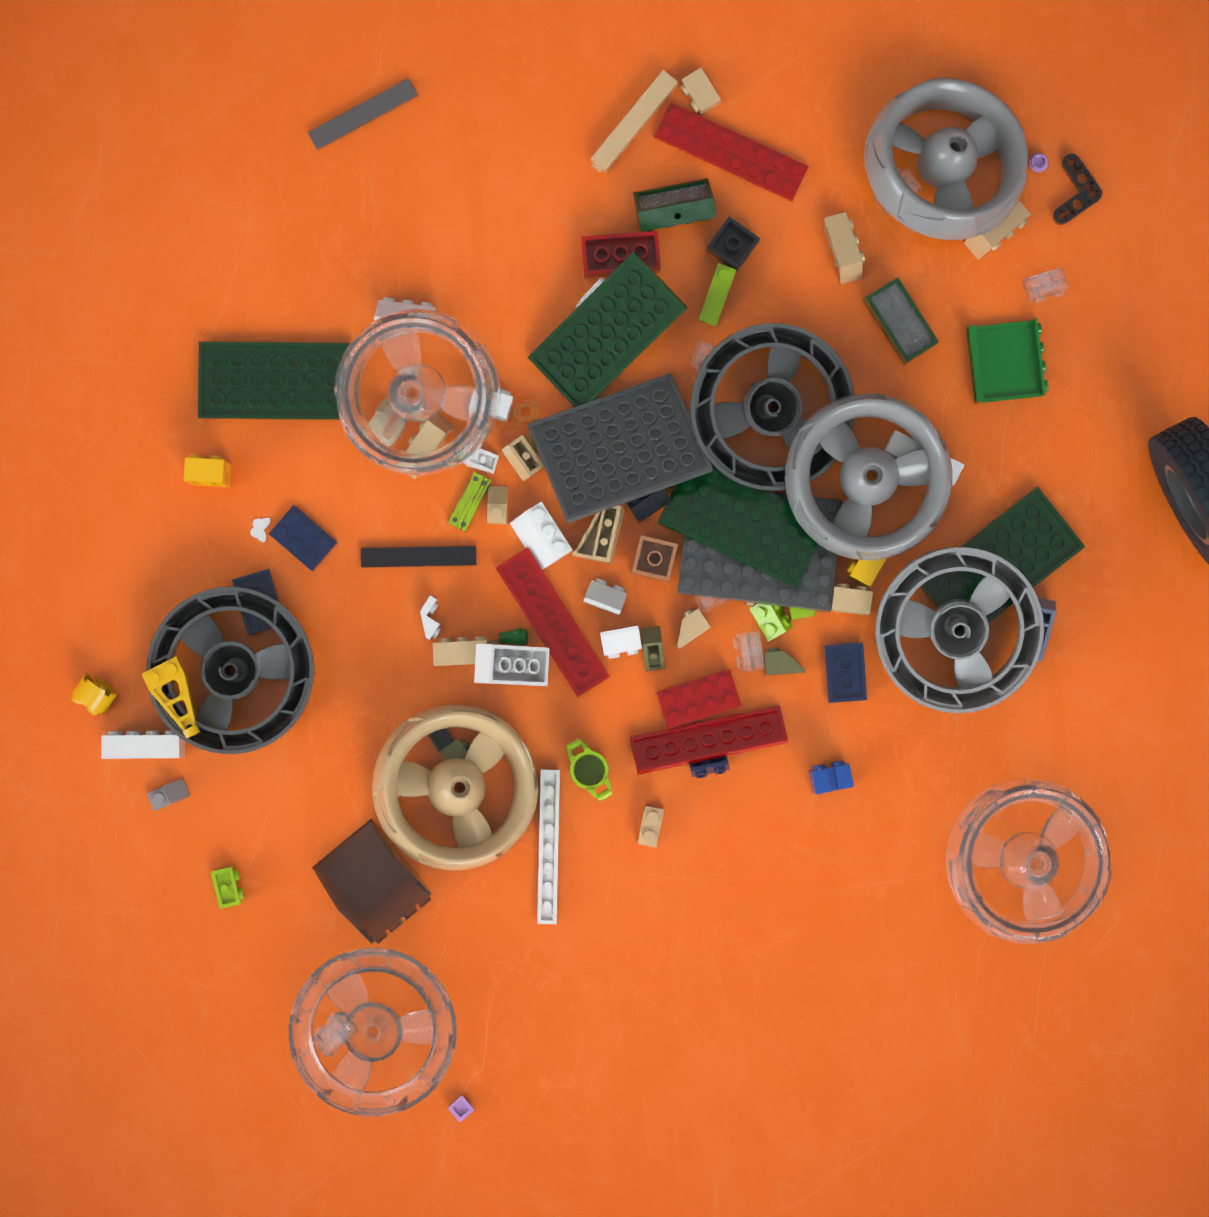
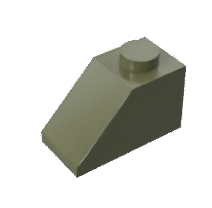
[641,626,665,671]
[764,647,805,675]
[439,738,469,760]

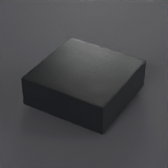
[428,728,454,751]

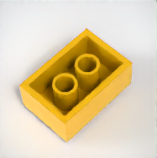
[184,454,231,487]

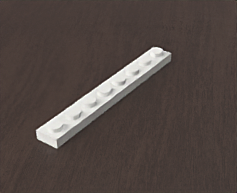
[537,769,560,924]

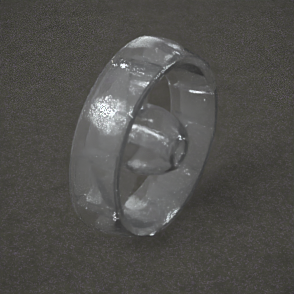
[334,309,501,476]
[946,778,1112,944]
[289,947,457,1117]

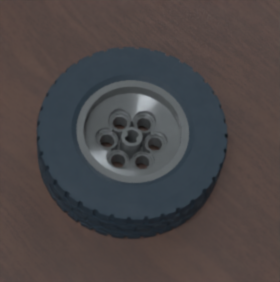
[1148,417,1209,564]

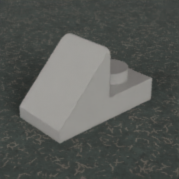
[147,778,191,811]

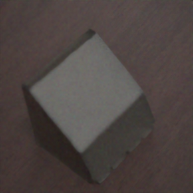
[312,818,431,944]

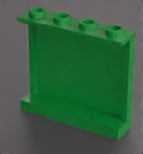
[966,319,1048,404]

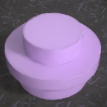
[1029,153,1048,173]

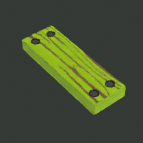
[448,472,491,532]

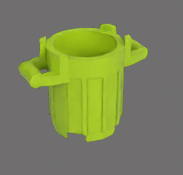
[566,738,612,802]

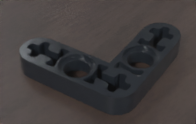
[1053,154,1102,225]

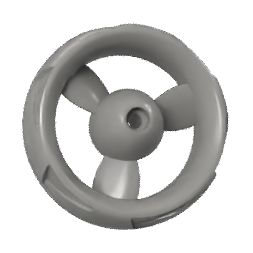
[864,77,1028,240]
[785,394,952,560]
[875,546,1044,713]

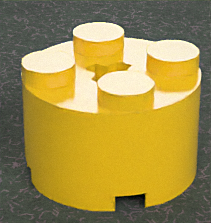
[71,673,118,716]

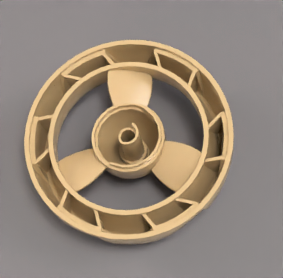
[372,704,538,871]

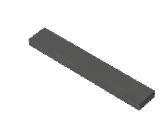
[308,78,418,150]

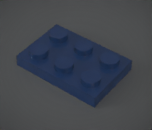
[269,505,337,572]
[232,569,279,635]
[824,643,867,703]

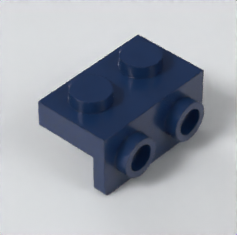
[689,756,730,778]

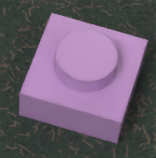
[448,1094,475,1122]

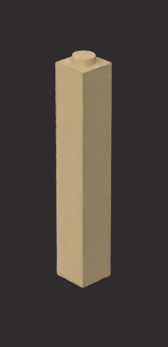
[591,70,678,174]

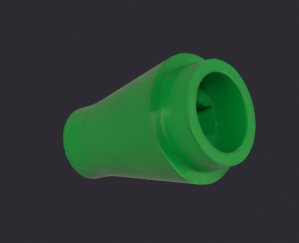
[499,627,528,646]

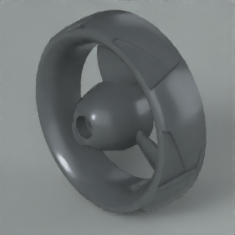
[689,323,855,490]
[146,587,315,754]

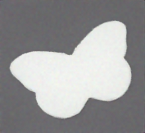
[250,518,270,542]

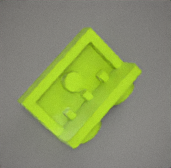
[749,604,793,642]
[211,866,245,909]

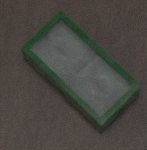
[633,178,717,232]
[863,277,939,365]

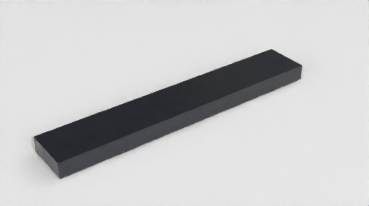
[361,546,477,568]

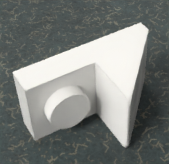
[462,444,499,474]

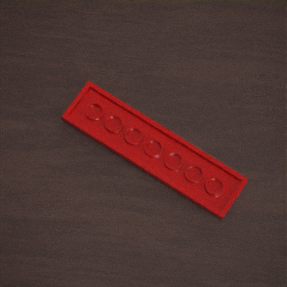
[654,102,809,202]
[496,547,610,697]
[630,706,788,775]

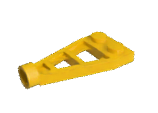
[142,656,200,739]

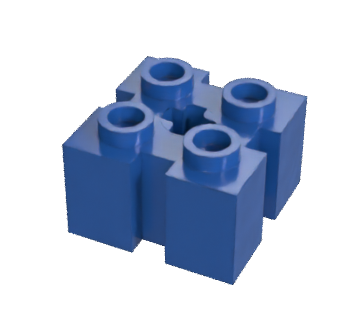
[809,760,854,795]

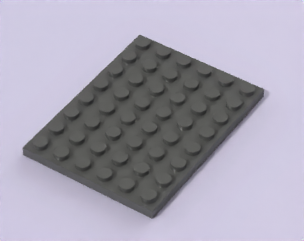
[527,373,713,524]
[677,492,842,612]

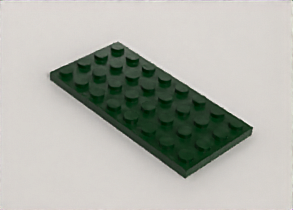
[528,251,688,407]
[198,342,353,420]
[658,465,830,588]
[921,487,1085,630]

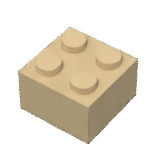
[831,584,873,615]

